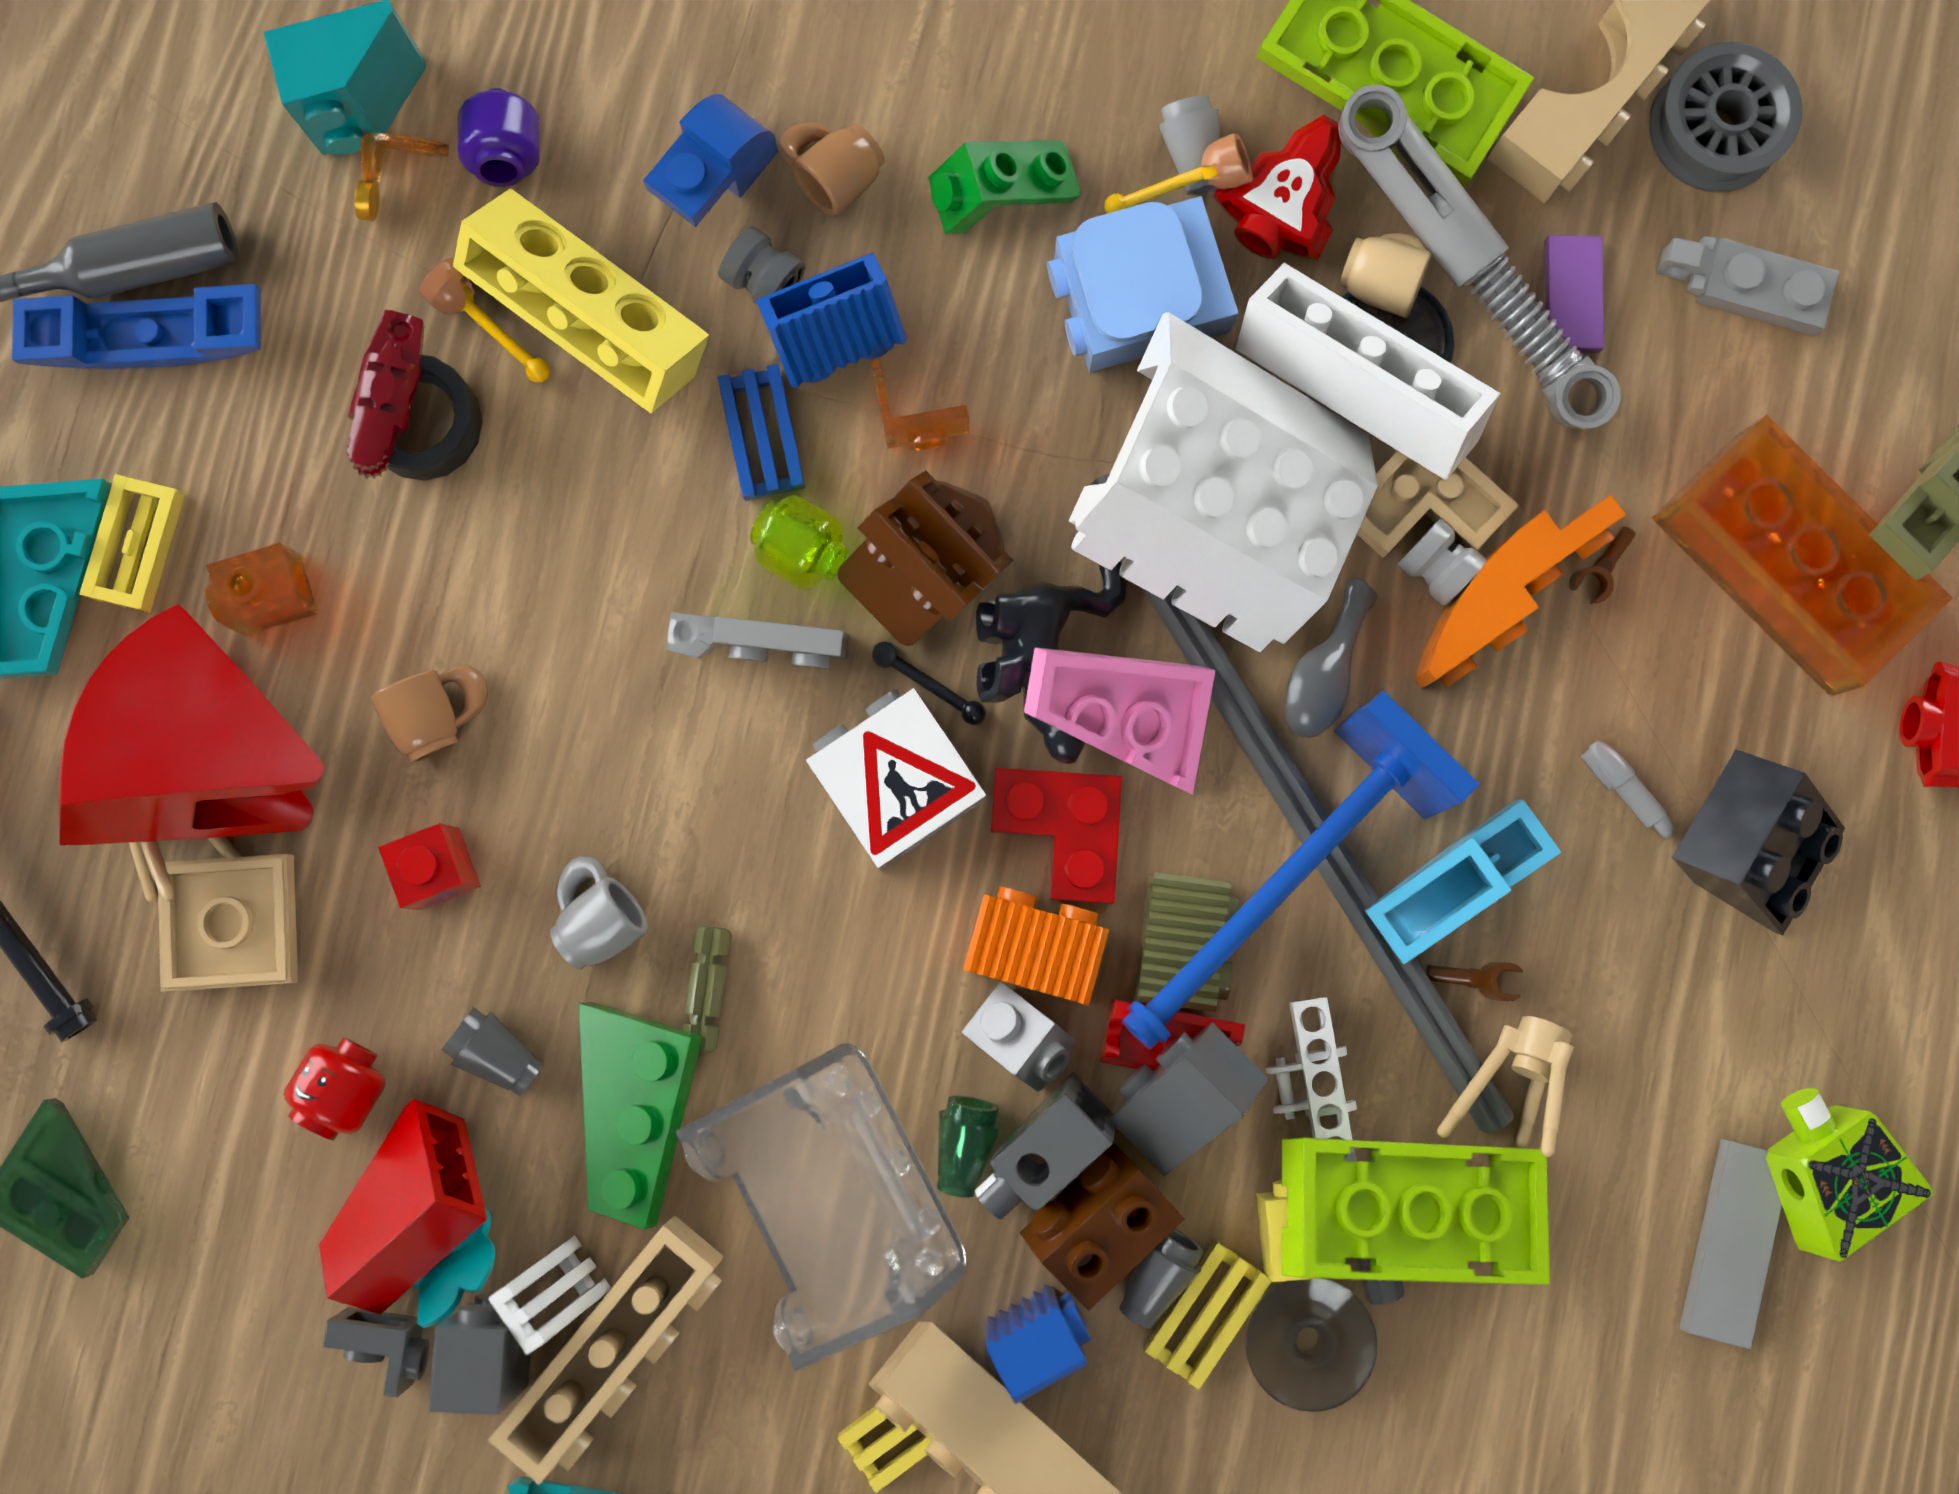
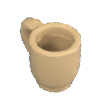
[1339,233,1431,318]

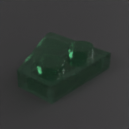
[0,1098,130,1279]

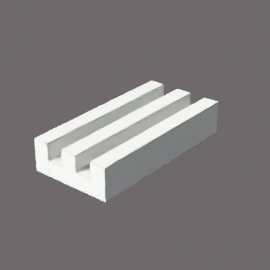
[488,1236,612,1355]

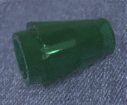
[937,1095,1002,1198]

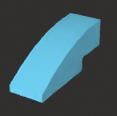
[1365,799,1561,965]

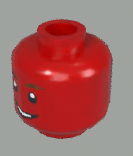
[284,1037,386,1141]

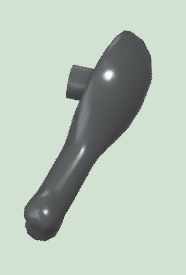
[1285,577,1377,738]

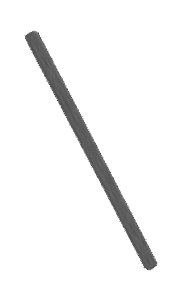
[1089,474,1513,1134]

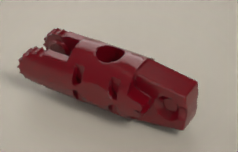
[346,309,425,479]

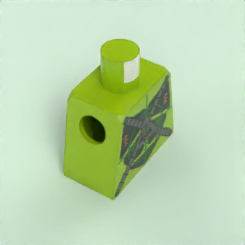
[1766,1088,1934,1262]

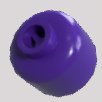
[457,88,540,187]

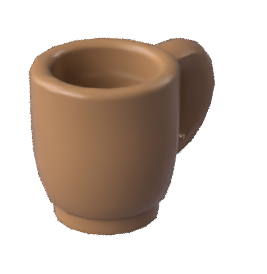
[777,122,885,217]
[370,666,488,763]

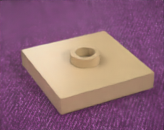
[158,854,298,992]

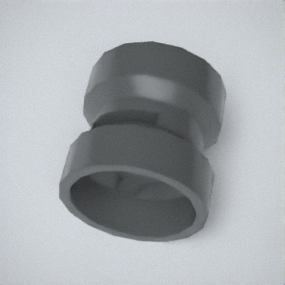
[718,226,806,305]

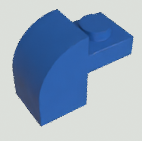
[643,94,778,227]

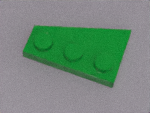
[579,1002,703,1230]

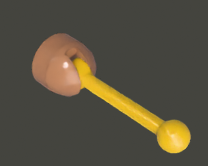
[1104,132,1253,214]
[419,258,551,383]

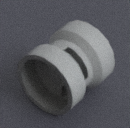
[1397,518,1487,607]

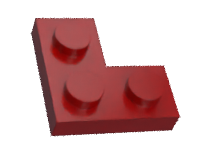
[991,768,1122,904]

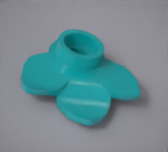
[411,1207,495,1328]

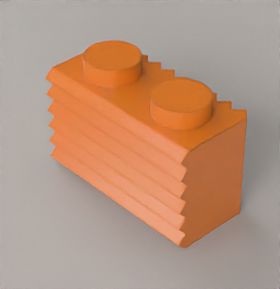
[963,886,1109,1005]

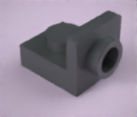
[323,1307,430,1398]

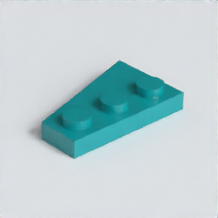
[0,478,112,679]

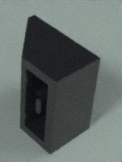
[1672,749,1845,935]

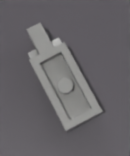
[1656,236,1839,336]
[667,612,849,669]

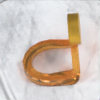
[354,133,449,222]

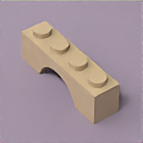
[1487,0,1710,204]

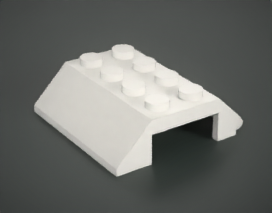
[1069,312,1378,652]

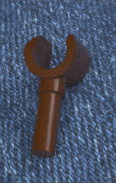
[1569,526,1636,604]
[1426,962,1523,1001]

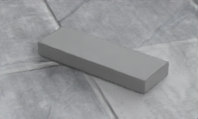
[1679,1139,1782,1350]

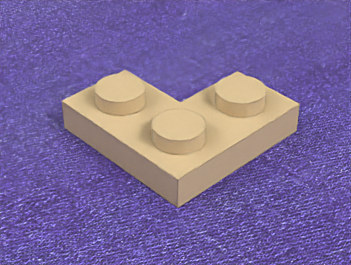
[1357,451,1519,558]

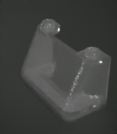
[675,1043,967,1371]

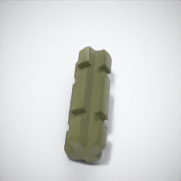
[682,926,732,1054]

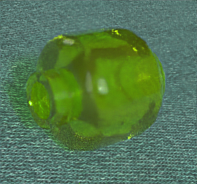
[750,495,848,589]

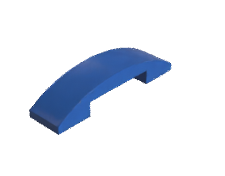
[12,284,261,369]

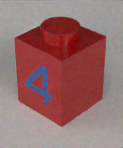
[378,823,481,910]

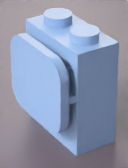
[1047,196,1238,373]

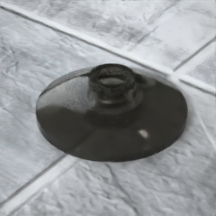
[1245,1278,1377,1412]

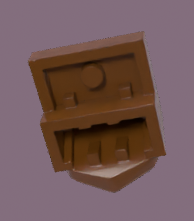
[837,470,1014,646]

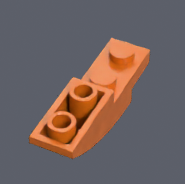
[1414,494,1626,689]

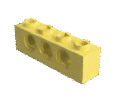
[453,188,710,414]

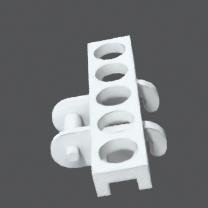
[1266,997,1357,1161]

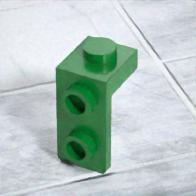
[928,140,1081,234]

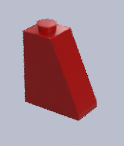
[319,1098,487,1315]

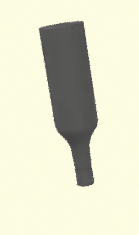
[0,202,239,302]

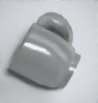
[550,856,648,969]

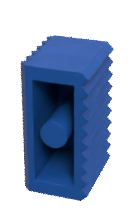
[756,253,907,387]
[985,1284,1092,1404]

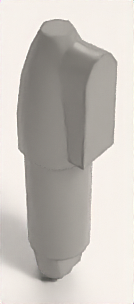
[1580,740,1675,839]

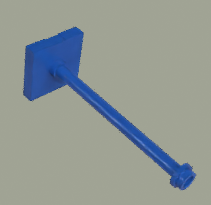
[1122,690,1480,1049]

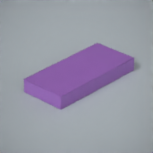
[1544,235,1604,353]

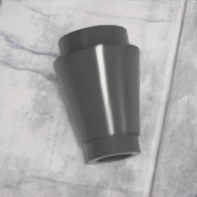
[442,1007,544,1097]
[1119,1229,1204,1329]

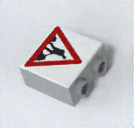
[806,688,986,871]

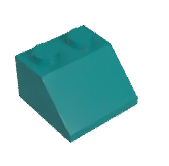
[263,0,426,155]

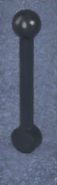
[872,642,986,725]

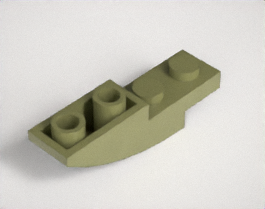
[1869,424,1959,581]

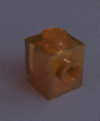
[205,542,318,636]

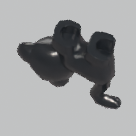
[976,560,1126,764]

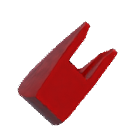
[59,604,324,846]

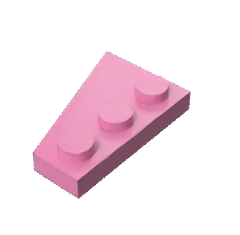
[1024,648,1216,795]

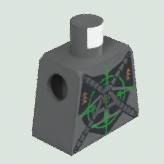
[975,1072,1116,1220]

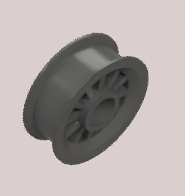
[1649,42,1802,192]

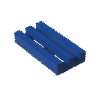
[717,364,805,501]

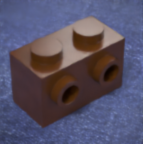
[1020,1143,1185,1311]

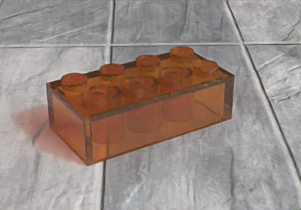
[1651,414,1953,697]

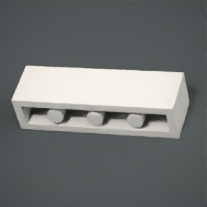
[1235,263,1500,480]

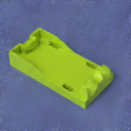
[1255,0,1534,188]
[1282,1138,1550,1285]

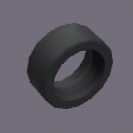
[386,355,483,481]

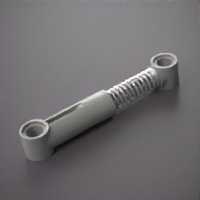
[1338,84,1621,429]

